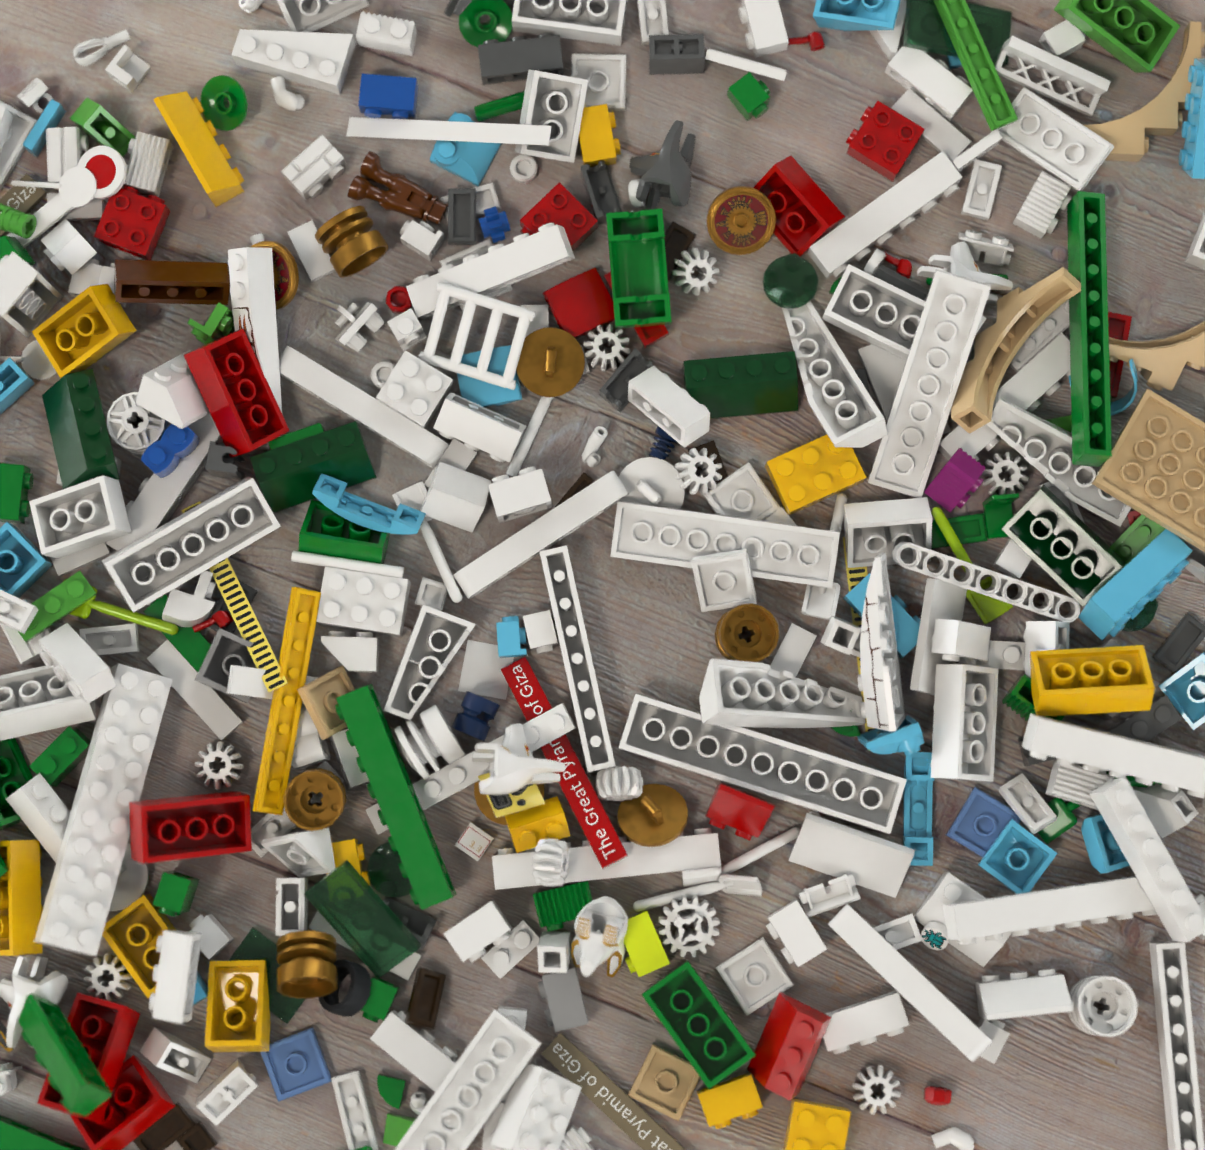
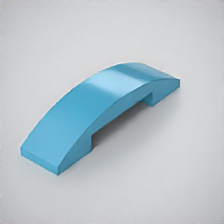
[312,473,426,535]
[903,752,934,866]

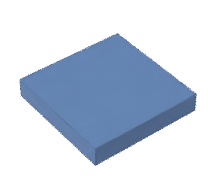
[946,787,1021,858]
[260,1027,332,1102]

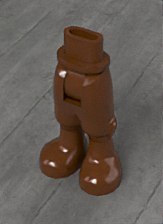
[348,151,448,225]

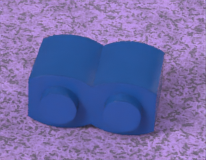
[141,424,200,478]

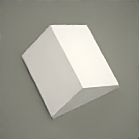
[421,461,491,533]
[261,828,336,877]

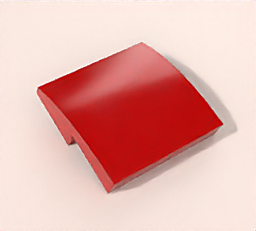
[543,267,615,339]

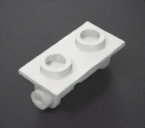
[958,230,1014,267]
[799,874,861,918]
[0,1062,22,1096]

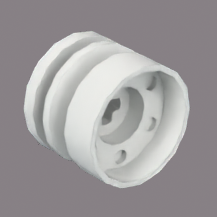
[106,392,172,456]
[394,705,466,780]
[1068,976,1138,1037]

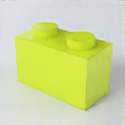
[623,910,670,977]

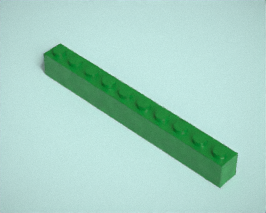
[1067,191,1112,467]

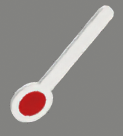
[7,146,127,248]

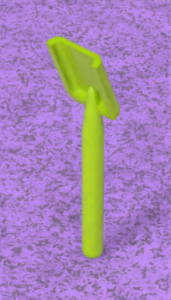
[931,507,1013,625]
[63,579,178,635]

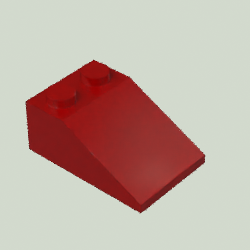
[705,784,774,841]

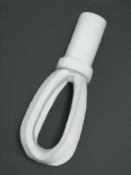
[73,29,131,66]

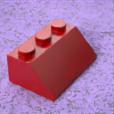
[753,155,845,260]
[747,992,832,1101]
[70,1055,175,1150]

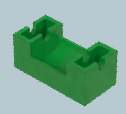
[606,209,672,329]

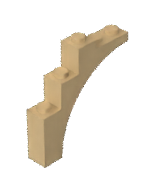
[1083,22,1205,162]
[951,267,1081,434]
[1109,321,1205,391]

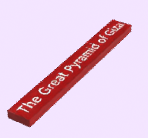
[501,656,628,869]

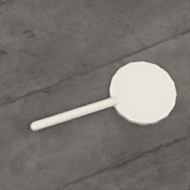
[11,166,97,208]
[0,340,57,380]

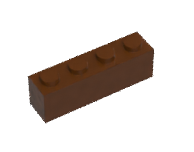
[114,259,230,305]

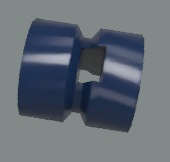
[452,691,500,742]

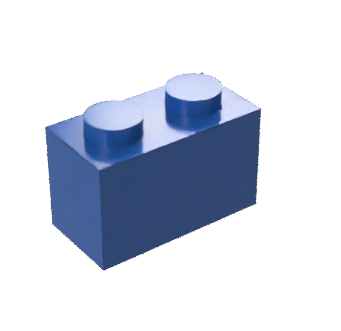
[358,73,418,119]

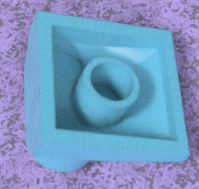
[429,112,502,186]
[1158,651,1205,730]
[857,715,924,755]
[1081,814,1130,874]
[978,819,1057,894]

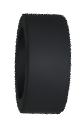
[318,959,371,1017]

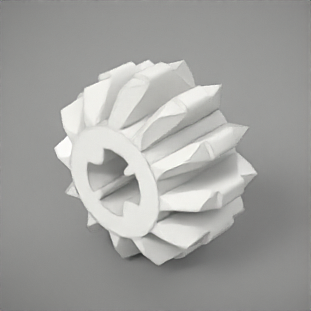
[671,248,720,296]
[584,324,630,372]
[675,448,722,495]
[981,452,1029,495]
[195,741,244,789]
[595,766,643,802]
[532,838,569,887]
[83,953,133,1002]
[852,1065,901,1115]

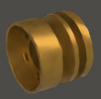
[315,206,388,278]
[714,603,779,662]
[283,768,347,831]
[277,931,337,999]

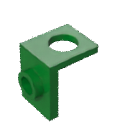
[982,493,1019,539]

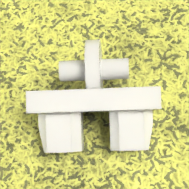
[334,302,384,352]

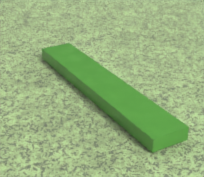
[933,0,1018,131]

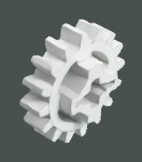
[658,895,720,958]

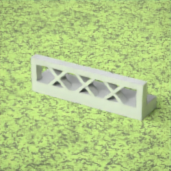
[995,36,1111,117]

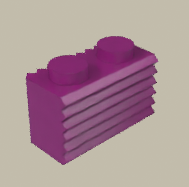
[924,448,985,512]

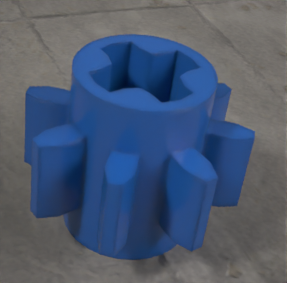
[479,206,511,243]

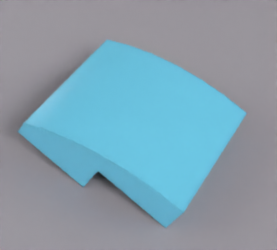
[457,345,522,407]

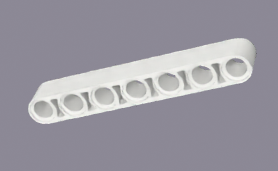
[279,346,449,468]
[453,471,629,599]
[892,542,1080,623]
[828,904,992,1062]

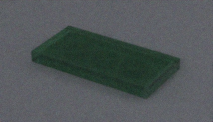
[903,0,1012,67]
[304,860,421,979]

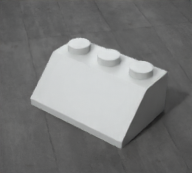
[276,0,369,32]
[515,70,588,163]
[136,350,210,429]
[844,497,932,568]
[914,872,1012,967]
[149,929,202,1024]
[975,968,1073,1020]

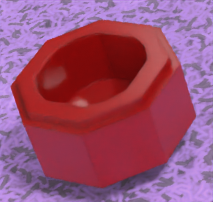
[386,286,412,314]
[923,1086,952,1106]

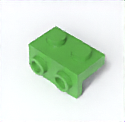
[187,302,235,345]

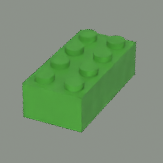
[1054,0,1180,73]

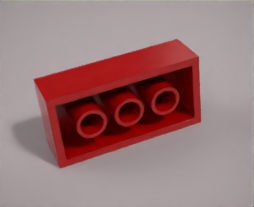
[184,329,290,458]
[129,791,252,864]
[37,992,141,1124]

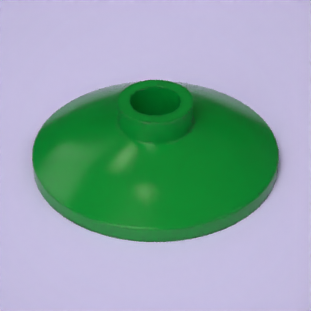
[458,0,512,48]
[201,75,248,131]

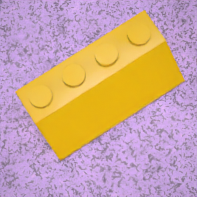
[153,91,244,207]
[1030,645,1155,716]
[0,840,43,956]

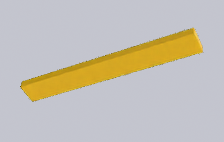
[252,587,321,816]

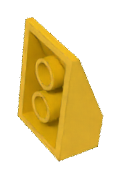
[205,960,271,1053]

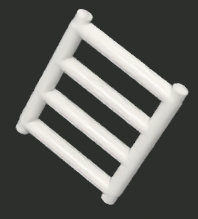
[418,282,536,390]

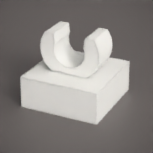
[17,77,53,113]

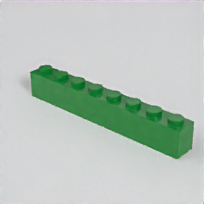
[335,684,457,910]

